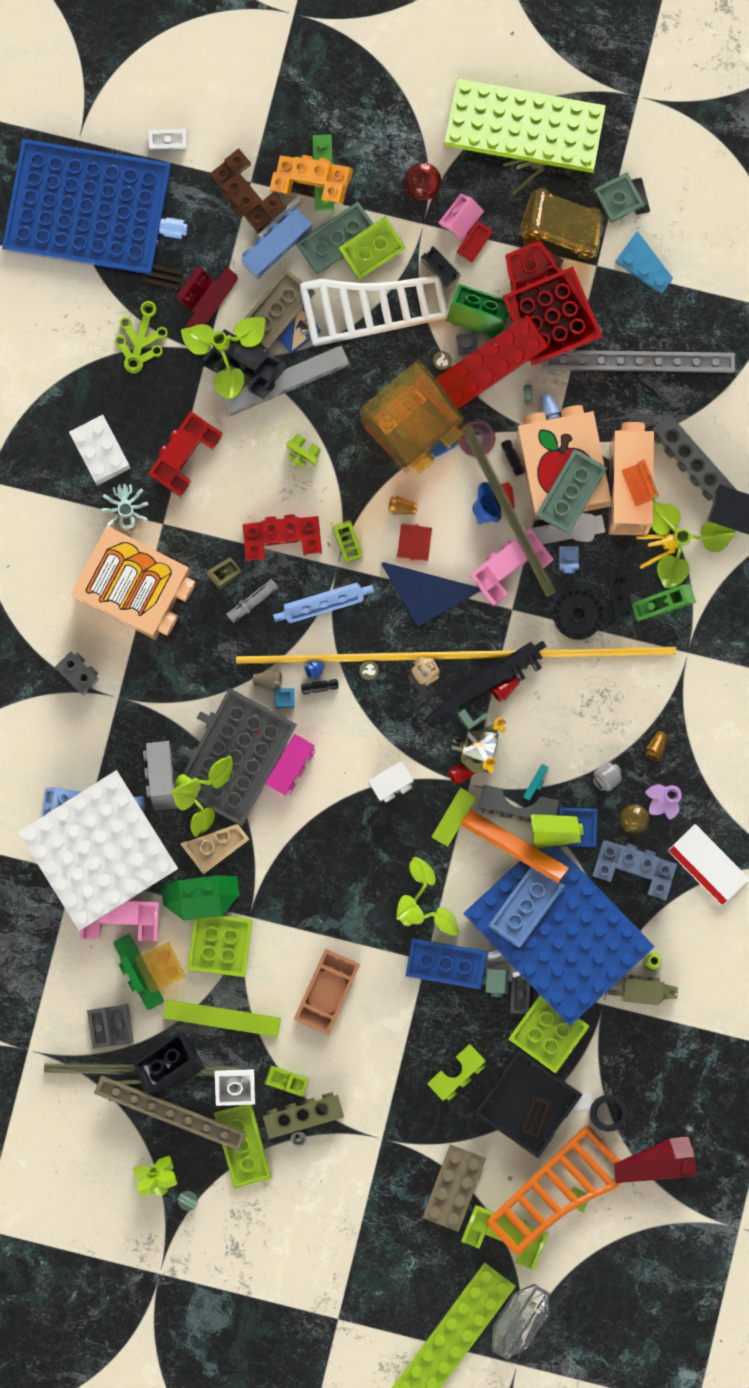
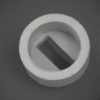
[290,1130,306,1147]

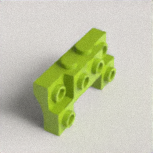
[461,1205,548,1270]

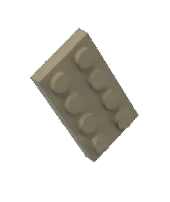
[244,269,315,351]
[422,1144,486,1232]

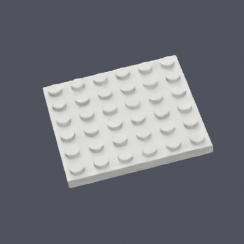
[18,770,178,931]

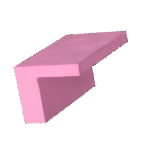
[438,194,484,241]

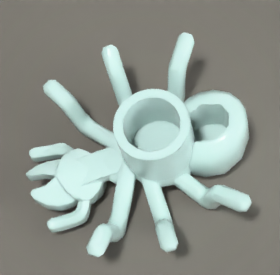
[101,484,148,531]

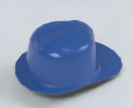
[472,482,501,524]

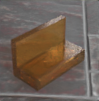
[622,459,659,506]

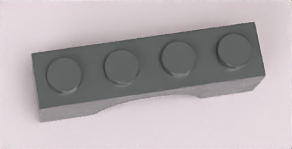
[478,785,559,823]

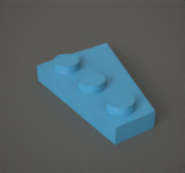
[615,231,673,295]

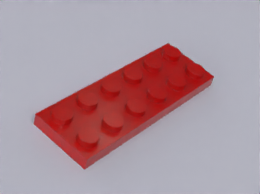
[435,315,549,410]

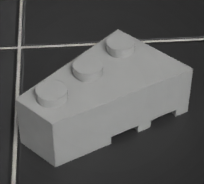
[143,741,177,811]

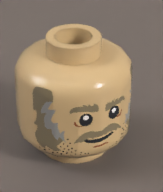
[412,656,440,686]

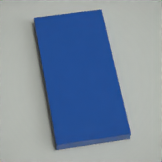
[405,938,488,990]

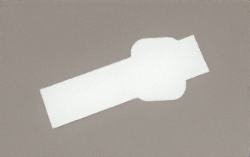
[532,513,605,544]

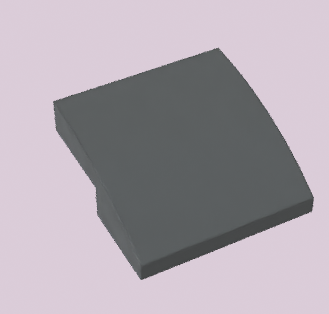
[510,975,539,1014]
[87,1004,134,1049]

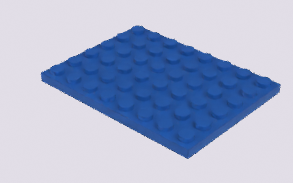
[2,139,171,274]
[463,846,655,1026]

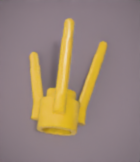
[636,533,678,569]

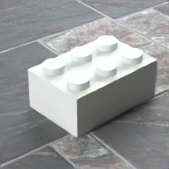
[69,415,131,486]

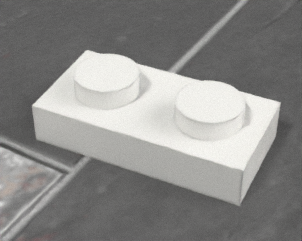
[148,129,187,150]

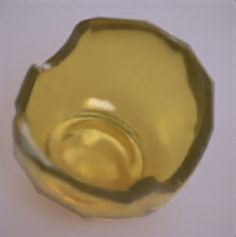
[620,804,650,835]

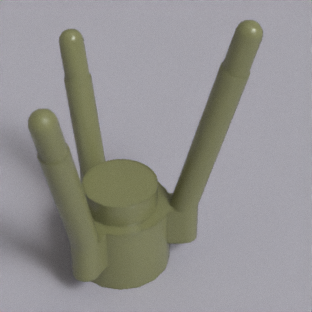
[503,159,546,194]

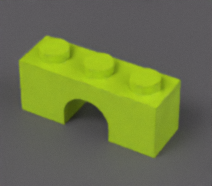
[427,1044,485,1101]

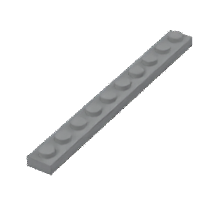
[544,350,735,373]

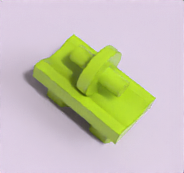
[286,434,321,468]

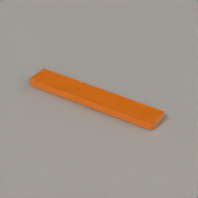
[460,810,569,883]

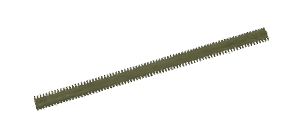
[463,426,556,597]
[44,1063,238,1076]

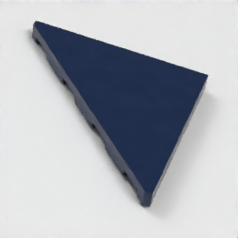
[381,562,481,627]

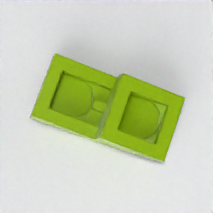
[264,1065,309,1097]

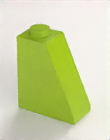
[531,814,584,849]

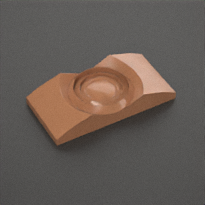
[294,949,360,1035]

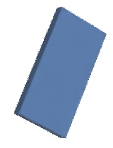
[488,867,565,949]

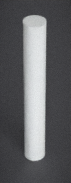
[257,196,302,238]

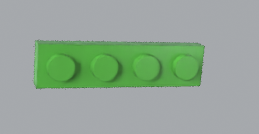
[313,134,334,211]

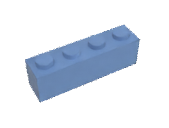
[241,208,312,280]

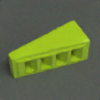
[332,520,363,563]

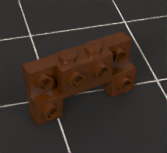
[210,148,287,234]

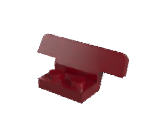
[176,266,238,328]

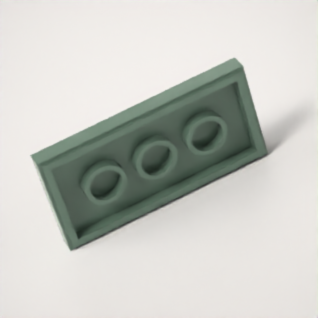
[296,202,374,275]
[536,449,608,534]

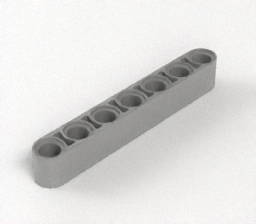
[222,346,350,416]

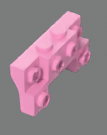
[470,528,554,607]
[80,898,159,942]

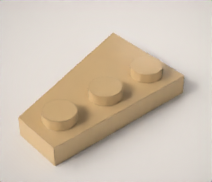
[181,824,250,874]

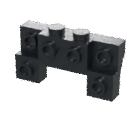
[202,329,286,399]

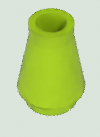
[643,952,662,971]

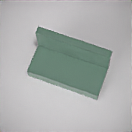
[458,709,488,731]

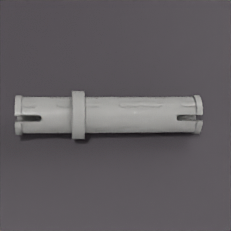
[226,579,278,624]

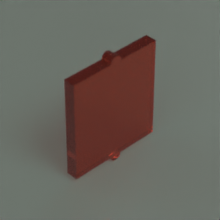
[397,524,432,561]

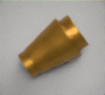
[388,496,417,515]
[645,731,668,761]

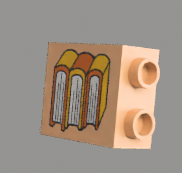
[71,526,196,640]

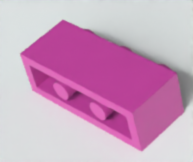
[265,734,316,796]

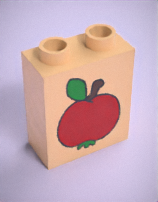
[517,405,611,521]

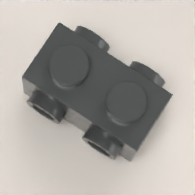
[55,651,99,696]

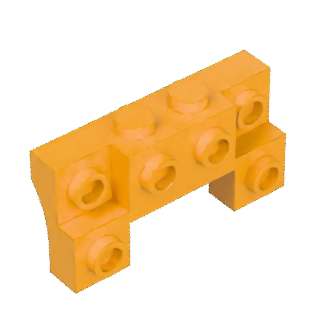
[269,155,353,205]

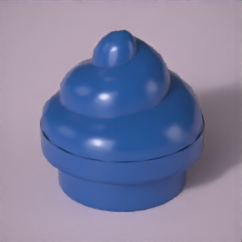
[304,660,325,679]

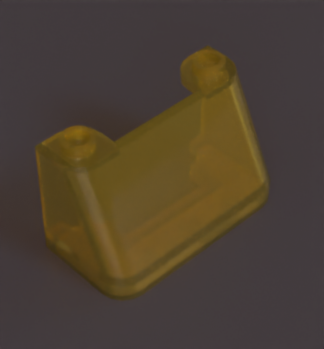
[518,188,603,260]

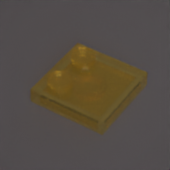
[134,942,186,994]

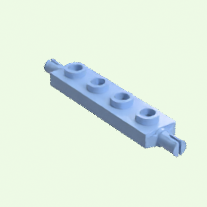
[273,583,374,623]

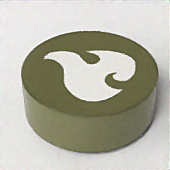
[433,351,452,371]
[359,661,379,681]

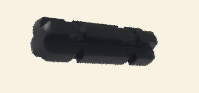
[501,440,525,476]
[301,679,339,695]

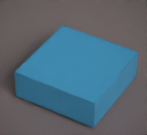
[275,688,295,708]

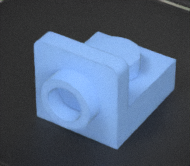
[559,546,579,573]

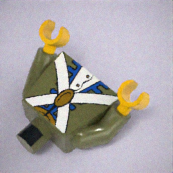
[452,718,507,773]

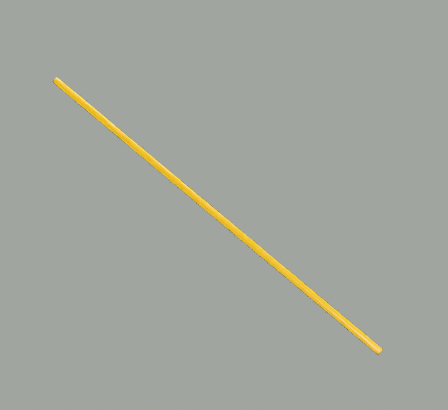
[236,647,676,664]

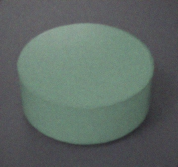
[524,385,533,404]

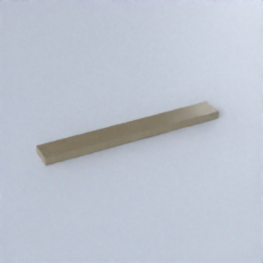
[94,1075,246,1151]

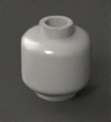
[593,763,622,791]

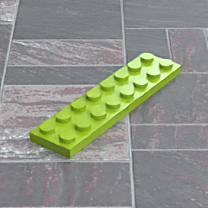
[392,1262,516,1388]

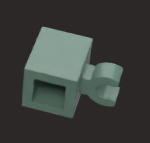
[482,969,510,997]

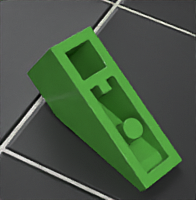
[631,584,696,621]

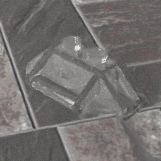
[492,1283,550,1360]

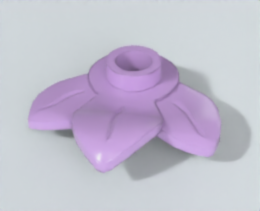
[645,784,682,820]

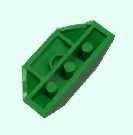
[161,875,240,921]

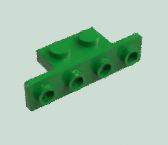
[113,934,164,1010]

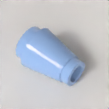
[541,394,561,420]

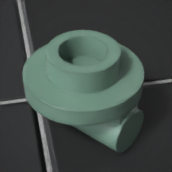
[177,1191,198,1211]

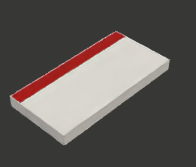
[668,824,749,906]

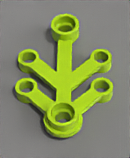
[115,301,168,373]

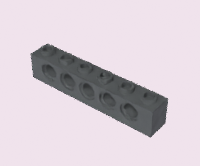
[652,414,737,502]

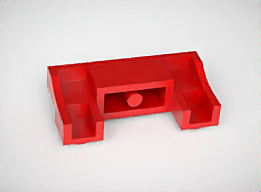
[148,411,223,498]
[242,514,322,562]

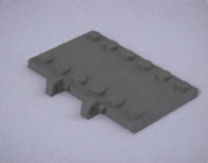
[179,688,297,826]

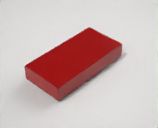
[456,220,493,263]

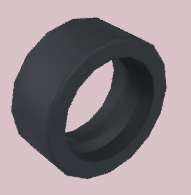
[589,1095,627,1132]

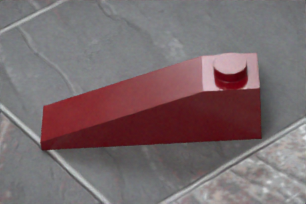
[614,1137,697,1183]

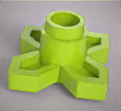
[133,1156,177,1197]

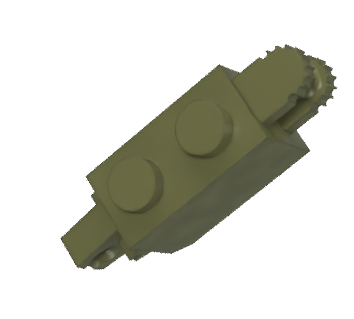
[608,975,678,1005]

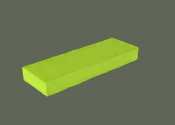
[431,787,477,847]

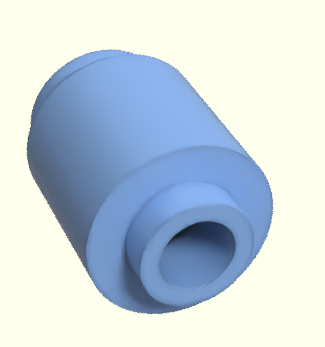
[159,217,188,239]

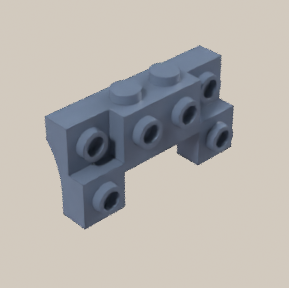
[592,840,677,901]

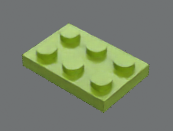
[338,216,406,280]

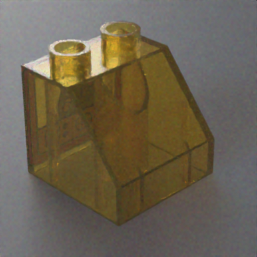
[360,359,464,474]

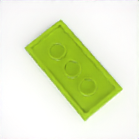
[214,1104,272,1188]

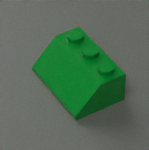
[446,284,509,338]

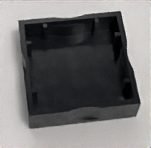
[474,1049,583,1158]

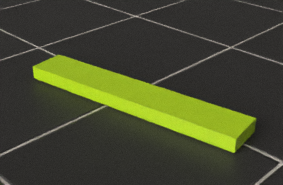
[163,1000,281,1037]

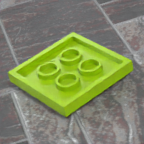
[187,916,253,977]
[509,995,590,1073]

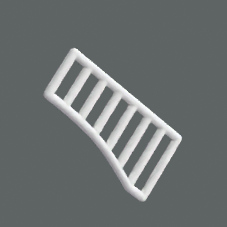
[300,274,448,346]

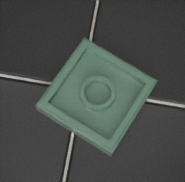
[594,172,645,223]

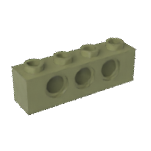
[263,1092,344,1139]

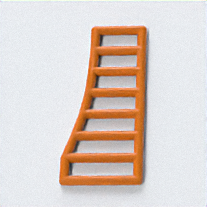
[487,1126,621,1255]

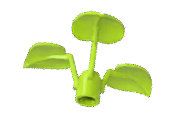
[181,317,266,400]
[651,502,735,589]
[171,755,233,837]
[397,857,459,937]

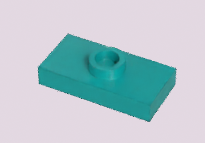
[523,764,549,802]

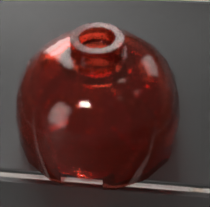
[404,162,442,201]

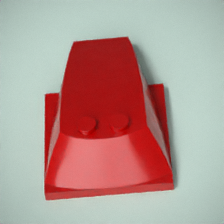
[502,240,603,367]

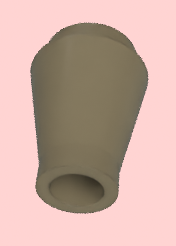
[253,670,282,689]

